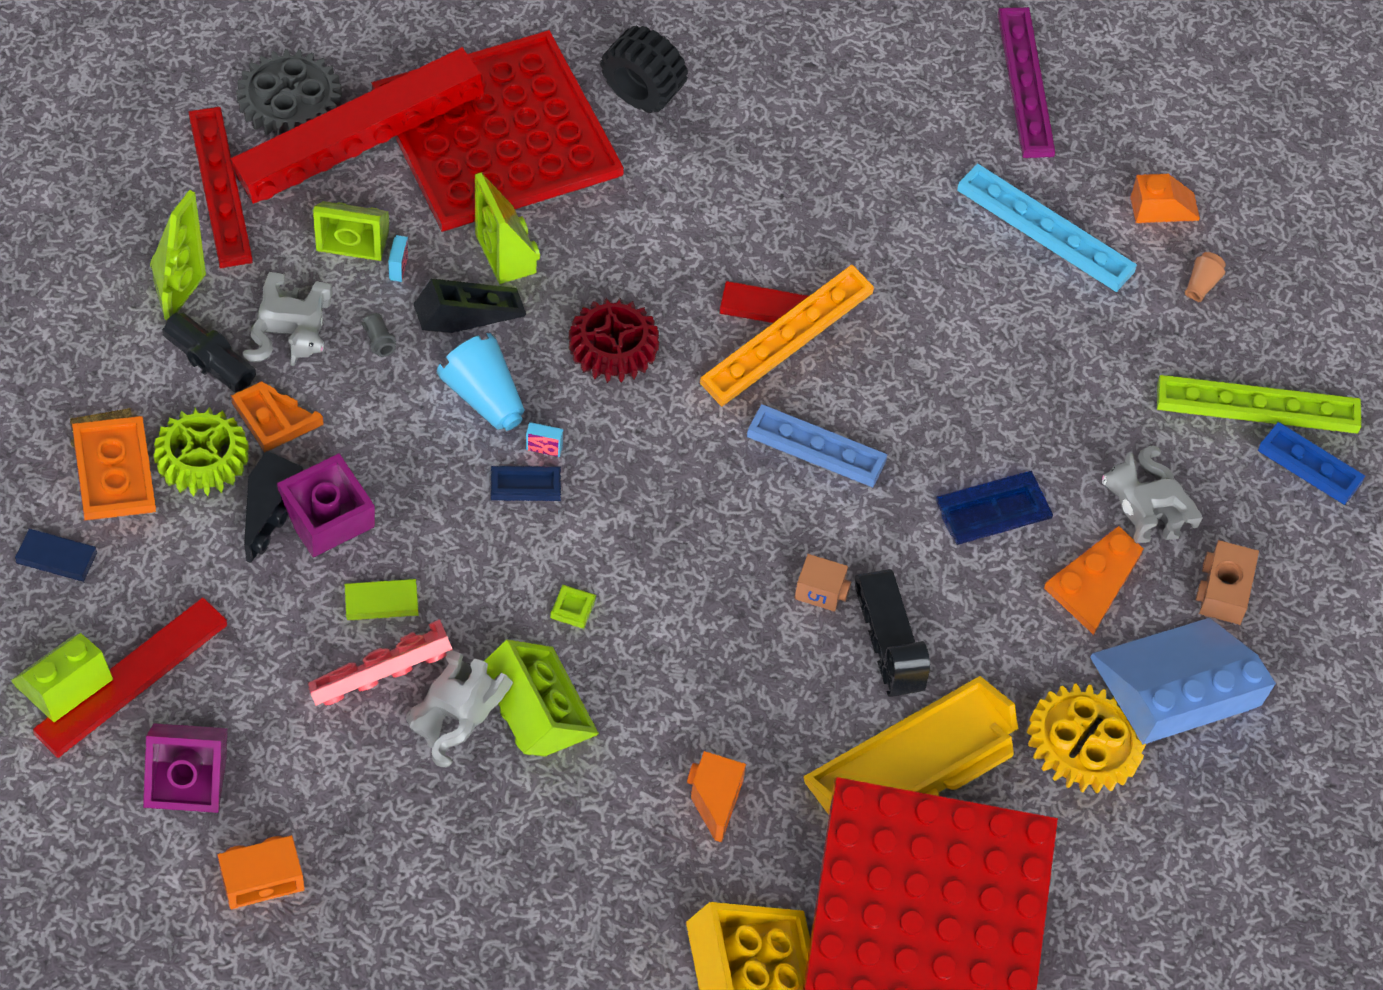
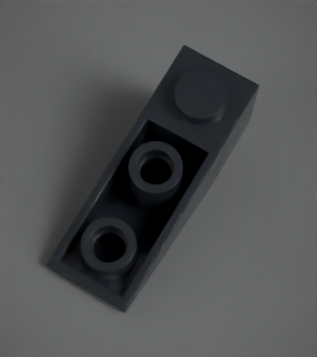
[244,450,303,563]

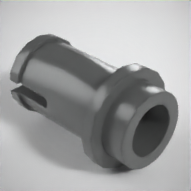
[362,313,396,357]

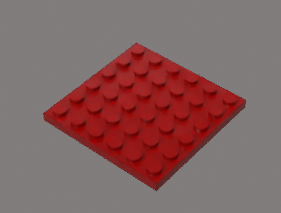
[371,30,624,232]
[803,777,1058,990]

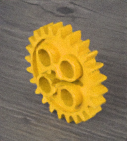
[1027,684,1146,793]

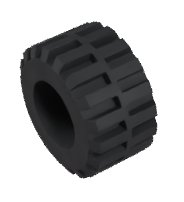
[600,26,688,113]

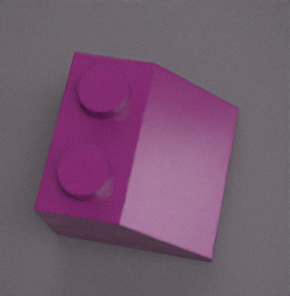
[277,453,375,558]
[143,723,228,813]

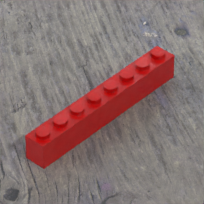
[230,47,484,204]

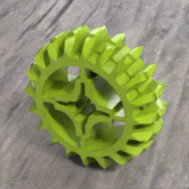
[153,407,249,497]

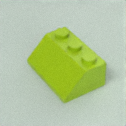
[484,639,599,756]

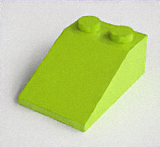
[475,173,540,284]

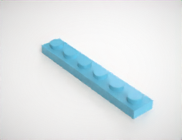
[957,163,1137,292]

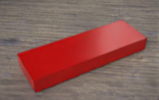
[719,281,809,323]

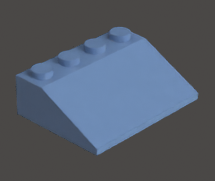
[1090,618,1276,745]

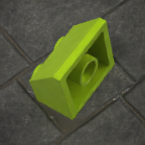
[313,201,389,261]
[11,633,113,722]

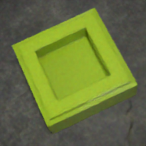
[550,585,596,629]

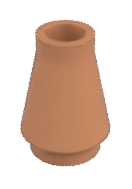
[1185,252,1226,302]

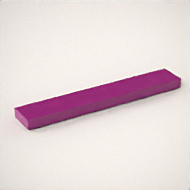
[998,7,1055,158]

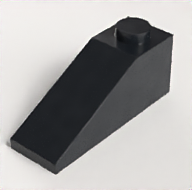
[413,278,526,333]

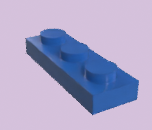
[1258,422,1365,505]

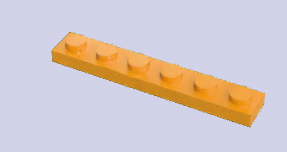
[700,265,874,407]

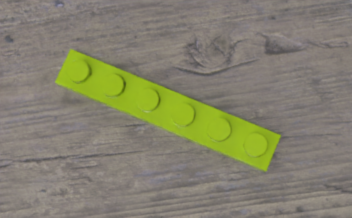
[1157,375,1361,434]

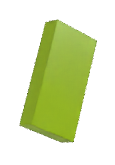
[344,579,419,620]

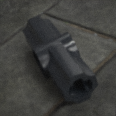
[162,312,256,393]

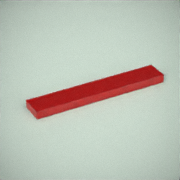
[188,106,253,268]
[33,597,227,758]

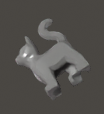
[243,272,333,366]
[1102,446,1203,543]
[406,650,513,767]

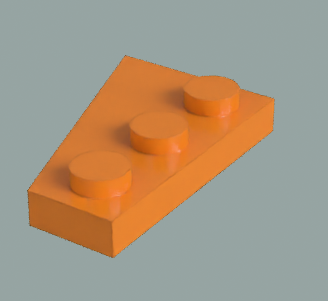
[1044,526,1144,635]

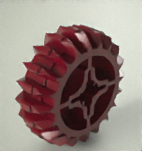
[568,297,659,383]

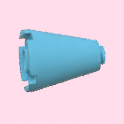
[437,333,525,431]

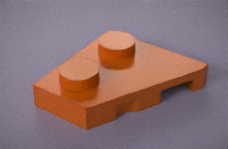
[231,381,324,453]

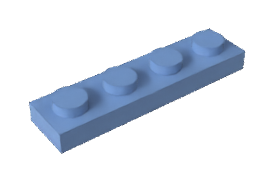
[747,404,888,488]

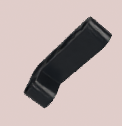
[855,569,930,697]

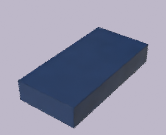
[491,466,561,501]
[15,529,97,582]

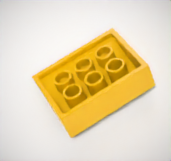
[686,902,810,990]

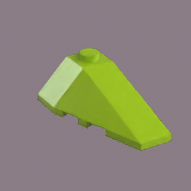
[150,190,206,320]

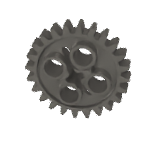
[236,49,342,136]

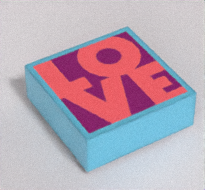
[388,235,408,282]
[526,422,563,457]

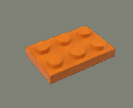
[72,416,156,521]

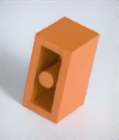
[217,835,305,909]

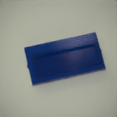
[936,470,1053,545]

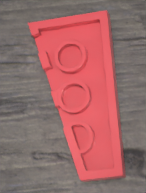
[308,619,452,705]

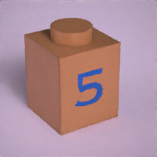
[795,554,852,612]

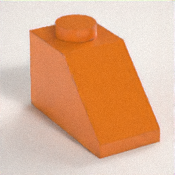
[1130,174,1200,223]
[687,751,746,842]

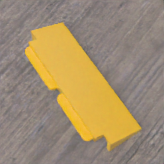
[803,676,1018,815]

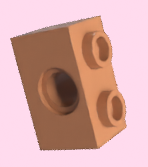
[1196,540,1259,625]

